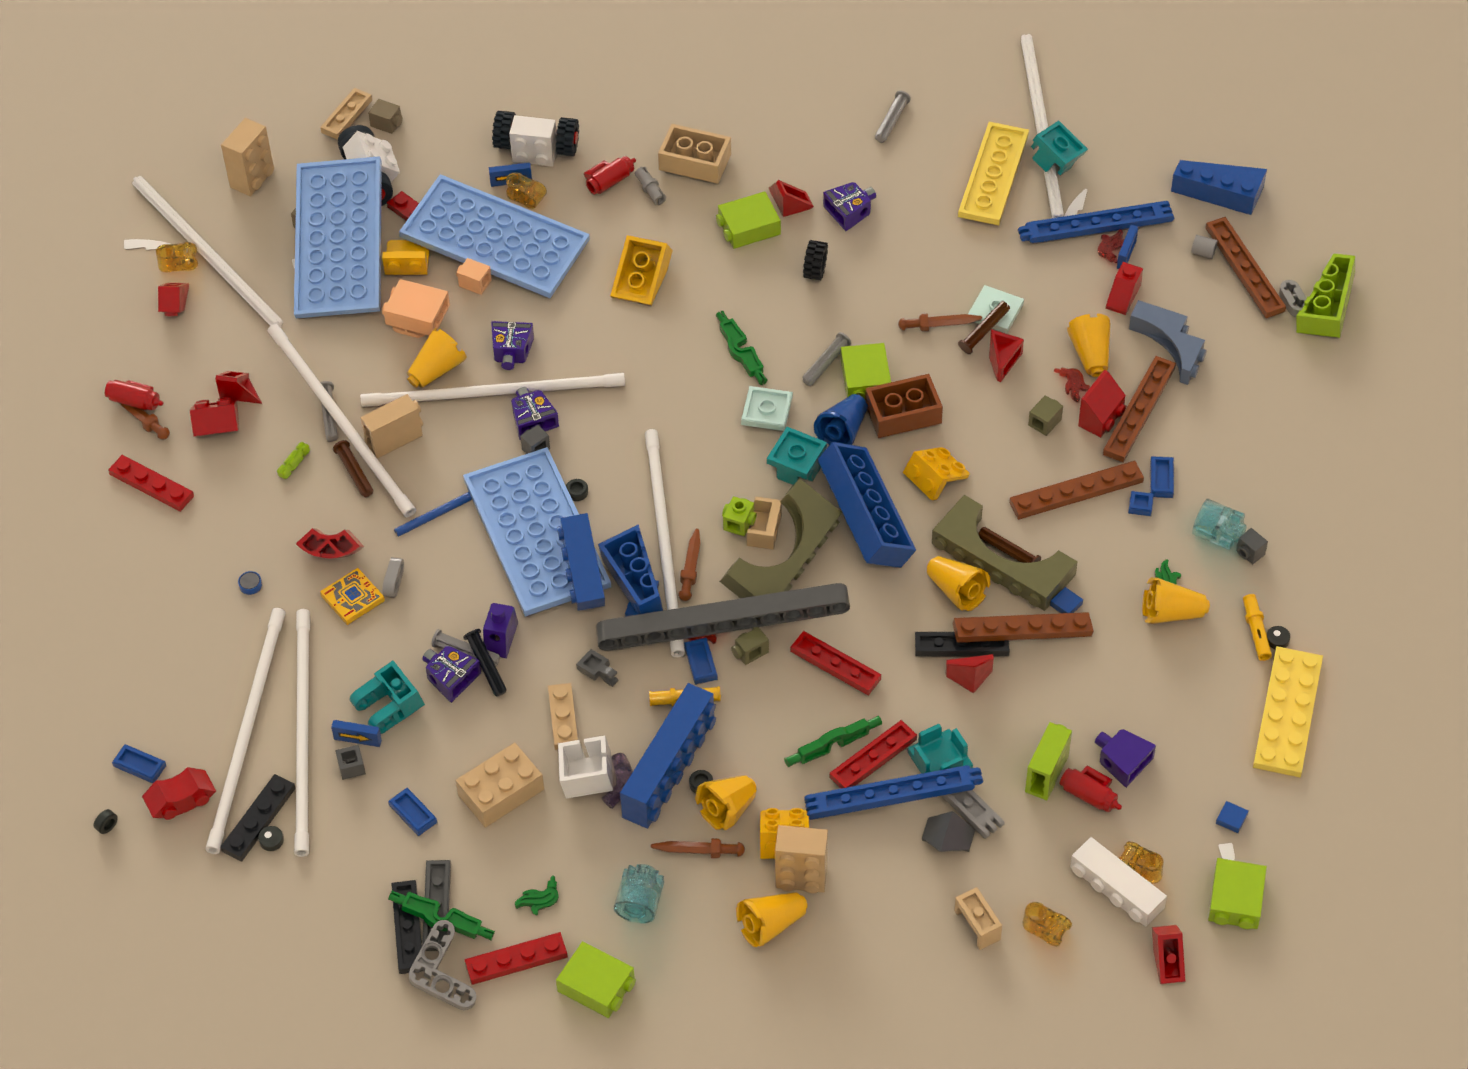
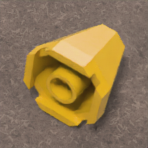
[695,775,757,830]

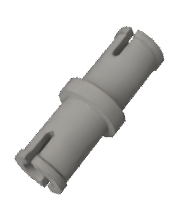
[635,167,666,205]

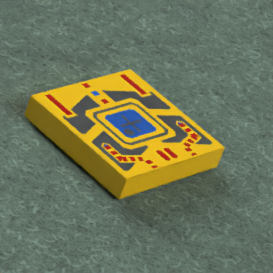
[320,568,385,625]

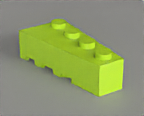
[1296,254,1355,338]

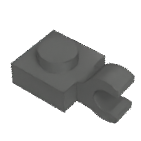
[576,649,619,687]

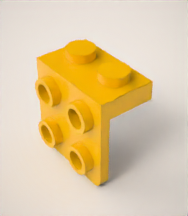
[382,240,430,275]
[902,447,970,500]
[760,808,809,859]

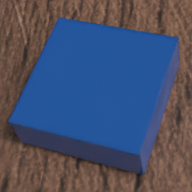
[1128,491,1154,516]
[1050,587,1083,613]
[1216,801,1249,833]

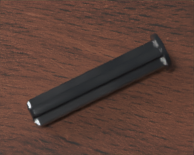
[463,629,507,697]

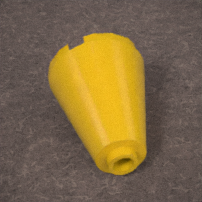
[1067,314,1111,377]
[407,328,467,388]
[927,556,990,611]
[1142,577,1210,624]
[736,892,808,947]

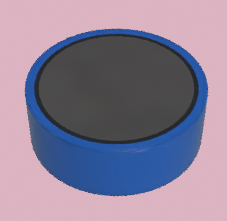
[238,571,262,595]

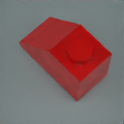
[1105,262,1143,315]
[158,283,189,316]
[1152,925,1186,984]

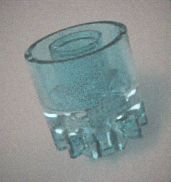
[1192,499,1247,550]
[614,864,664,923]

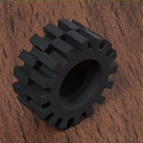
[803,240,828,281]

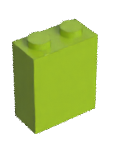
[716,191,781,249]
[841,343,891,399]
[1025,722,1072,800]
[1208,858,1267,929]
[556,941,636,1018]

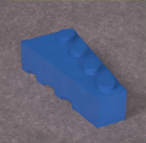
[1171,160,1267,215]
[557,513,605,611]
[598,524,663,615]

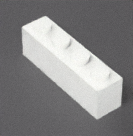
[1070,837,1167,927]

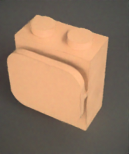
[382,279,450,338]

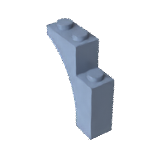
[1129,300,1207,385]

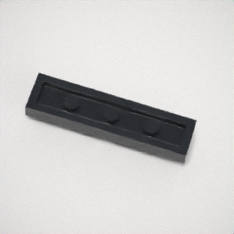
[915,632,1010,656]
[220,774,296,862]
[391,880,423,974]

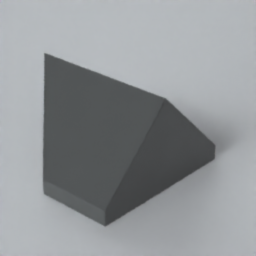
[922,811,975,852]

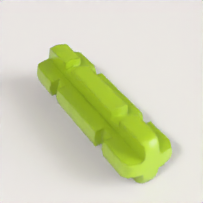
[277,442,310,479]

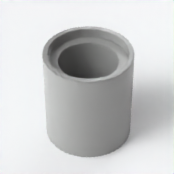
[1191,235,1218,259]

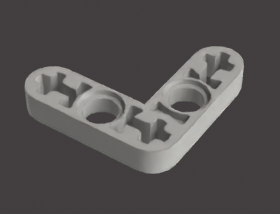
[409,920,476,1011]

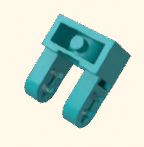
[350,660,425,734]

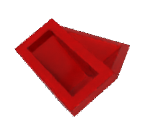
[769,180,814,217]
[989,329,1024,382]
[215,371,262,404]
[945,654,994,693]

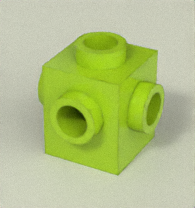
[722,496,757,537]

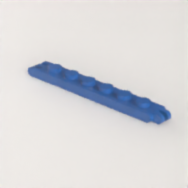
[1018,201,1175,243]
[804,765,983,820]

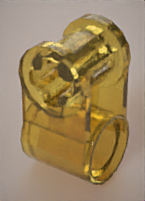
[506,173,547,209]
[156,242,198,272]
[1118,841,1164,884]
[1022,902,1072,947]

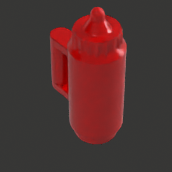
[584,156,636,195]
[104,380,164,410]
[1059,765,1122,812]

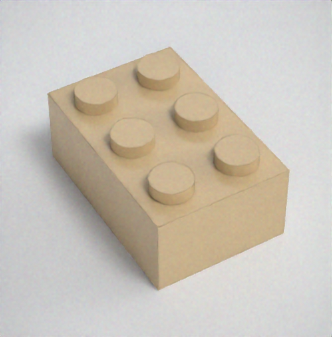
[221,118,274,197]
[658,124,731,184]
[455,742,544,828]
[775,825,828,893]

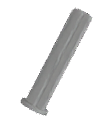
[875,91,911,143]
[802,332,851,386]
[320,381,338,442]
[431,629,500,666]

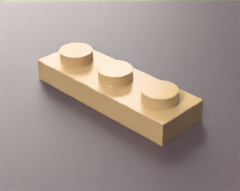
[320,88,372,140]
[548,683,578,750]

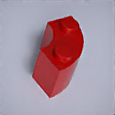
[296,528,364,559]
[142,767,216,820]

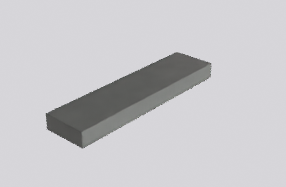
[422,860,451,951]

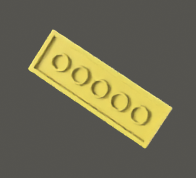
[958,122,1029,226]
[1253,646,1323,778]

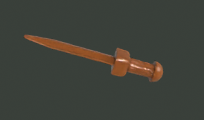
[898,313,982,331]
[120,403,170,440]
[678,528,700,601]
[651,838,745,858]

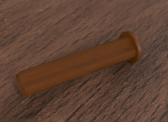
[958,301,1010,354]
[333,440,373,498]
[978,527,1041,563]

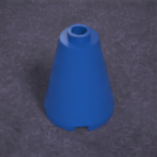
[814,394,868,447]

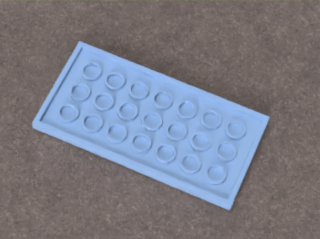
[294,156,382,318]
[399,174,590,298]
[463,447,611,617]

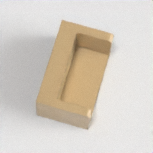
[747,497,782,550]
[954,887,1002,950]

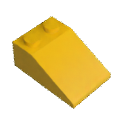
[610,235,673,306]

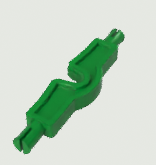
[716,311,768,385]
[784,716,882,767]
[388,890,495,941]

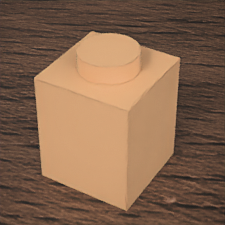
[456,258,492,295]

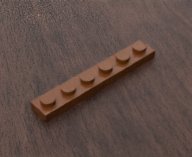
[1206,217,1286,318]
[1103,356,1176,463]
[1009,460,1144,520]
[952,612,1094,642]

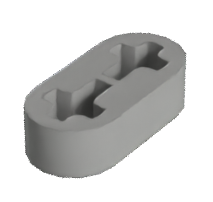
[1279,280,1307,317]
[382,557,404,597]

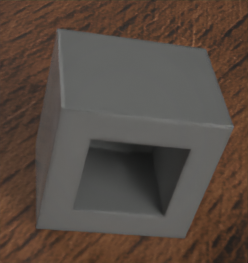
[520,425,550,454]
[1236,528,1268,565]
[335,744,366,780]

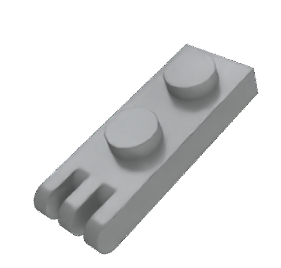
[943,790,1005,839]

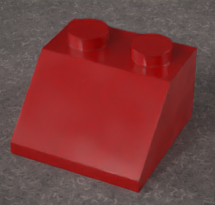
[1078,370,1126,438]

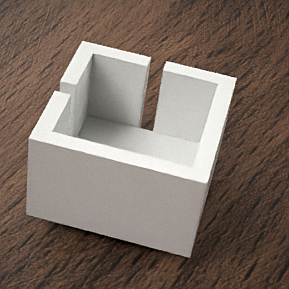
[558,736,613,799]

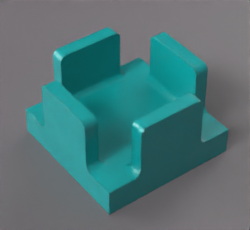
[1031,120,1088,176]
[767,427,827,485]
[908,724,973,774]

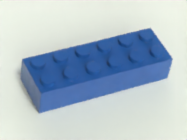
[818,442,916,568]
[620,683,716,829]

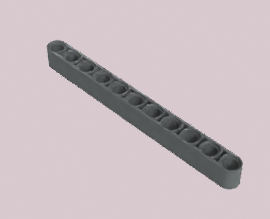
[596,583,850,651]

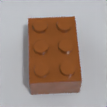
[865,374,943,438]

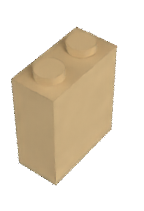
[360,394,423,459]

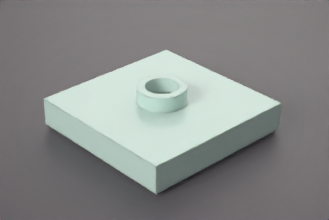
[968,285,1024,334]
[741,386,793,431]

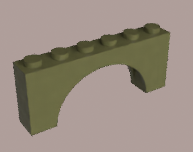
[719,478,842,598]
[932,495,1078,611]

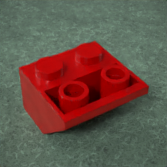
[190,397,239,437]

